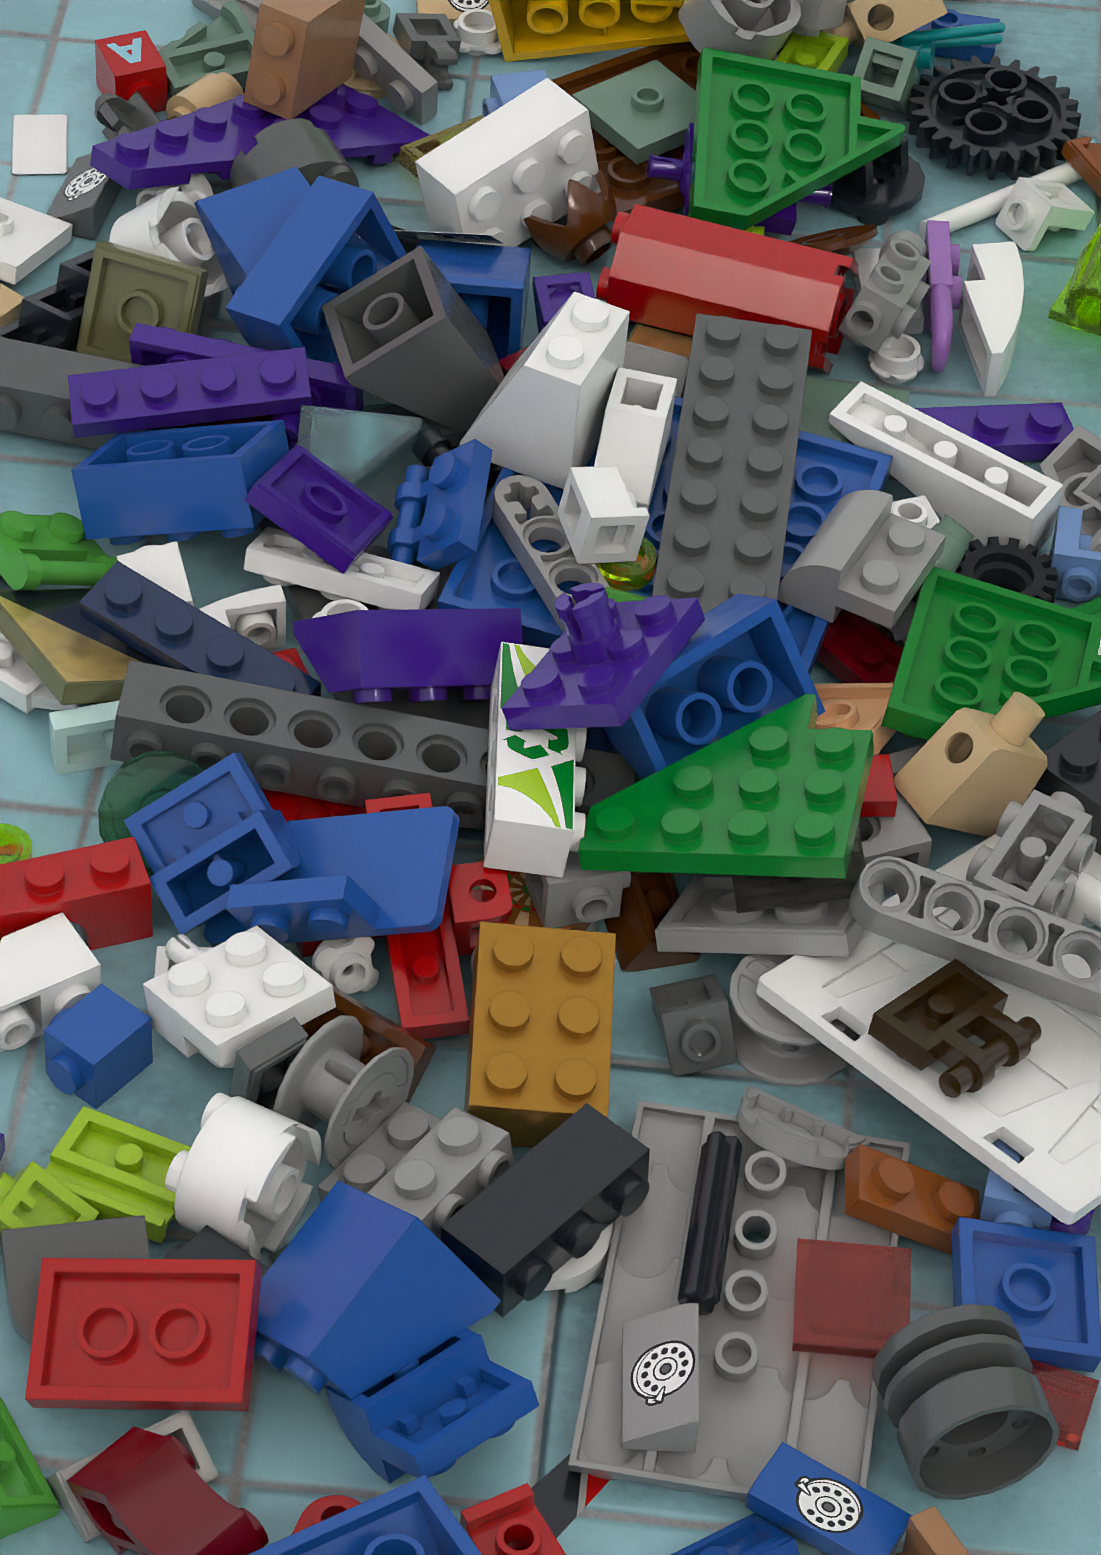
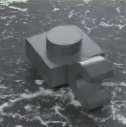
[392,13,461,89]

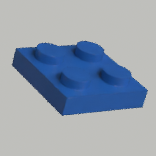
[951,1217,1101,1373]

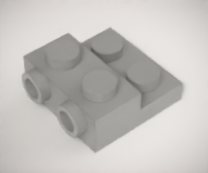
[317,1102,515,1240]

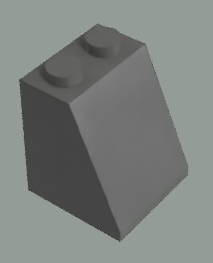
[322,246,505,432]

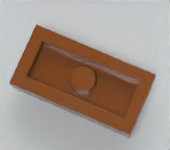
[844,1143,979,1255]

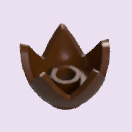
[524,169,617,266]

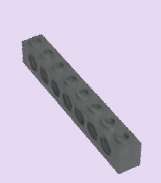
[110,660,635,831]

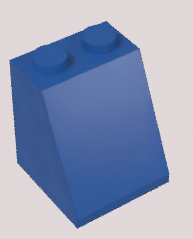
[416,239,531,360]
[254,1180,501,1400]

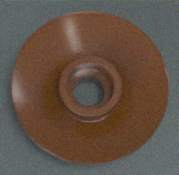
[788,225,878,256]

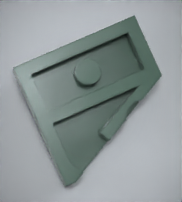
[158,0,255,98]

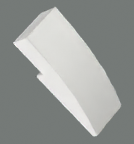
[957,241,1024,397]

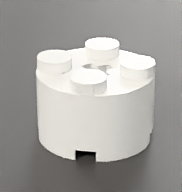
[109,187,229,302]
[165,1093,322,1260]

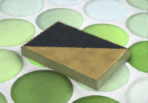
[0,588,162,705]

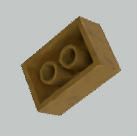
[464,922,616,1148]

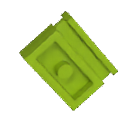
[45,1106,191,1244]

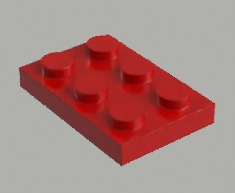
[25,1258,262,1411]

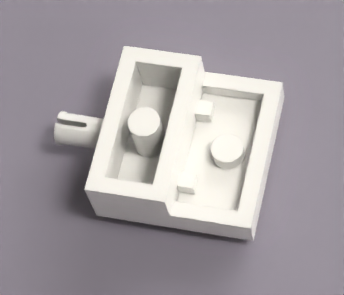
[143,926,336,1067]

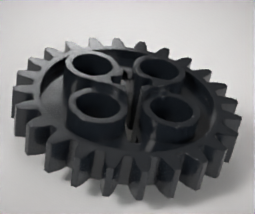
[906,56,1081,180]

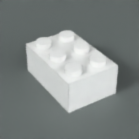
[415,78,601,247]

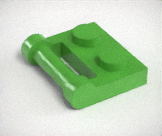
[0,510,118,591]

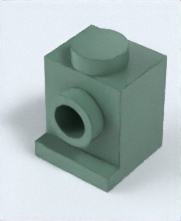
[853,36,920,116]

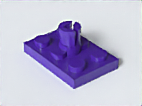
[501,582,705,730]

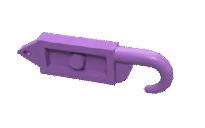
[922,220,962,373]

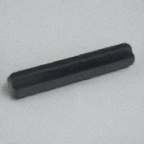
[677,1131,743,1315]

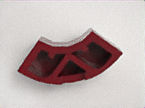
[66,1427,269,1555]

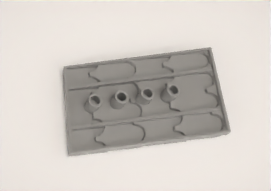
[568,1100,911,1502]

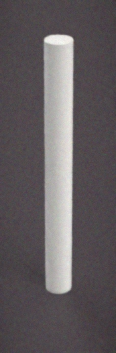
[919,162,1083,240]

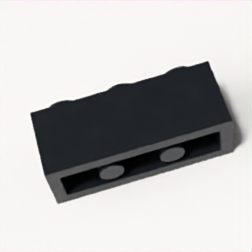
[441,1103,650,1317]

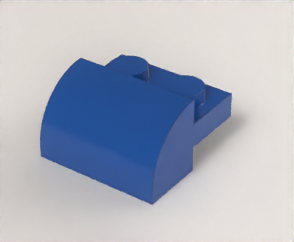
[123,753,300,935]
[325,1328,539,1483]

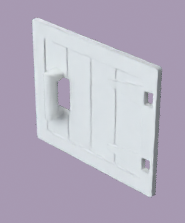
[756,834,1101,1225]

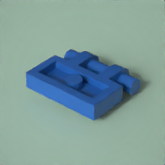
[386,439,493,571]

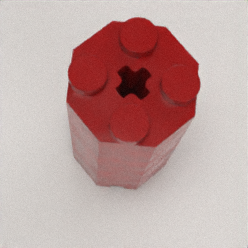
[596,204,859,374]

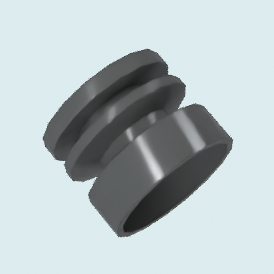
[872,1304,1060,1499]

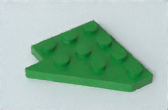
[689,47,905,231]
[881,567,1101,740]
[578,694,874,879]

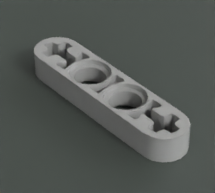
[492,475,610,633]

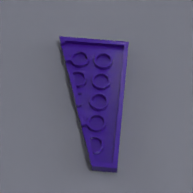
[90,83,437,190]

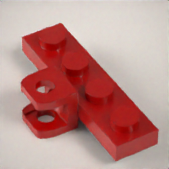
[365,793,513,1039]

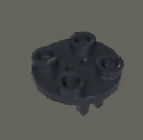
[830,136,925,226]

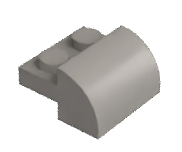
[778,490,946,629]

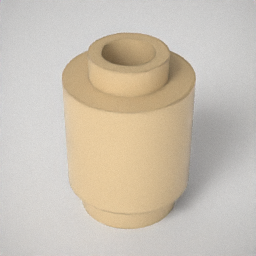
[166,72,244,120]

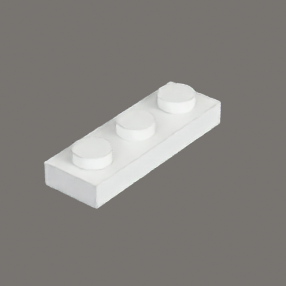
[244,526,440,610]

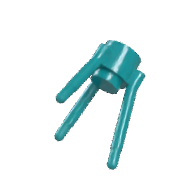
[890,22,1006,85]

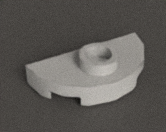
[736,1086,871,1170]

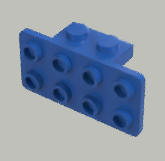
[204,806,460,947]

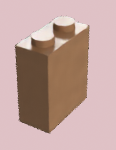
[243,0,366,120]

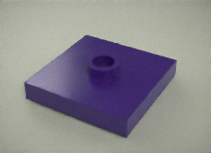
[244,444,394,574]

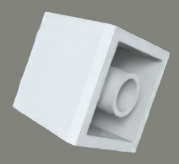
[460,292,630,489]

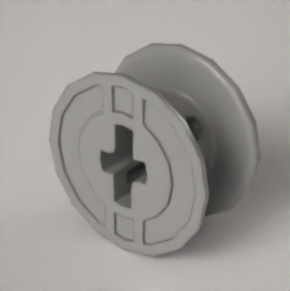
[729,954,856,1087]
[273,1015,414,1169]

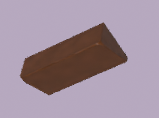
[604,871,701,972]

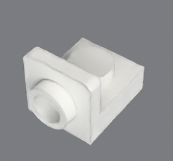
[996,177,1095,252]

